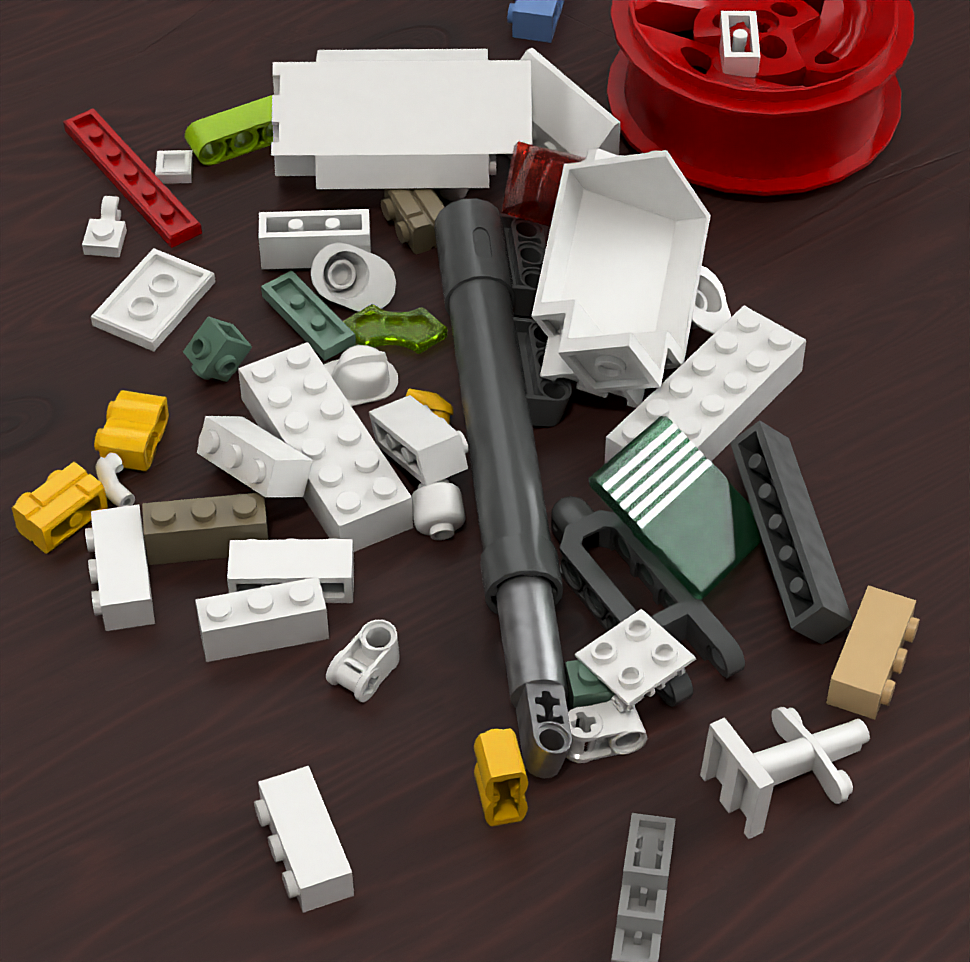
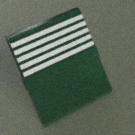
[588,416,762,600]

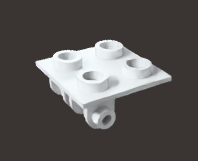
[575,609,696,712]

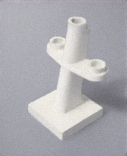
[700,707,870,839]

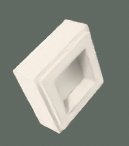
[155,150,193,184]

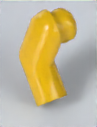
[406,388,454,425]

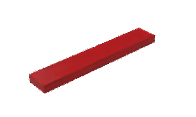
[63,108,202,248]

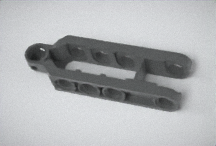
[551,496,745,707]

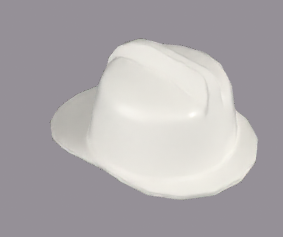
[311,242,396,313]
[690,266,731,334]
[324,345,398,407]

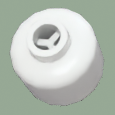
[412,479,466,540]

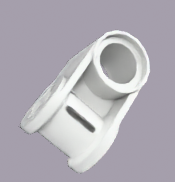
[326,620,399,702]
[566,700,648,763]

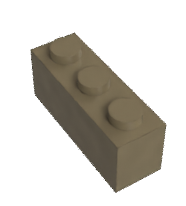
[142,493,269,565]

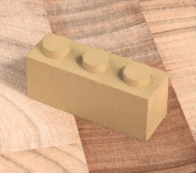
[826,585,920,720]

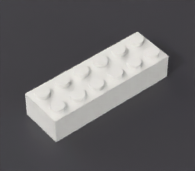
[604,306,806,501]
[238,342,413,552]

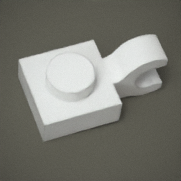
[82,196,127,257]

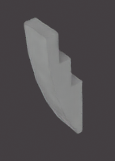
[611,813,676,962]

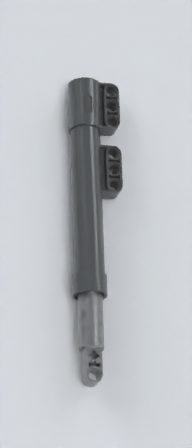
[434,198,572,778]

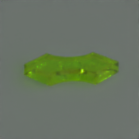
[343,304,447,354]

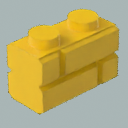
[12,462,108,554]

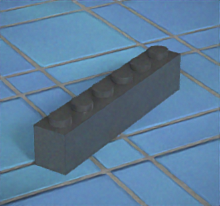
[730,420,853,645]

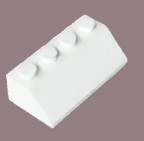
[520,48,621,173]

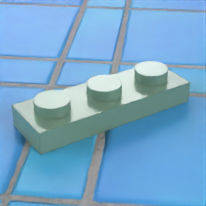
[261,270,356,361]

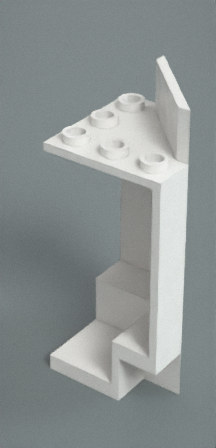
[271,49,533,189]
[531,148,711,408]

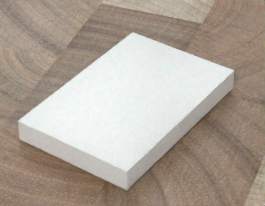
[91,248,215,352]

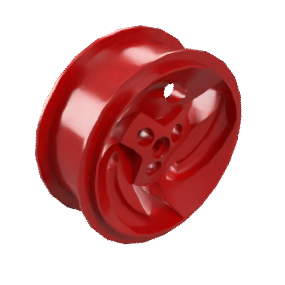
[607,0,914,196]

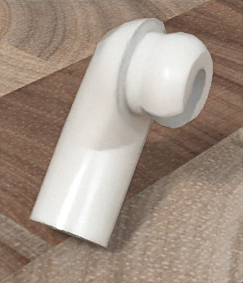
[95,453,135,507]

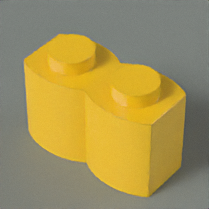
[94,390,169,471]
[474,728,528,826]

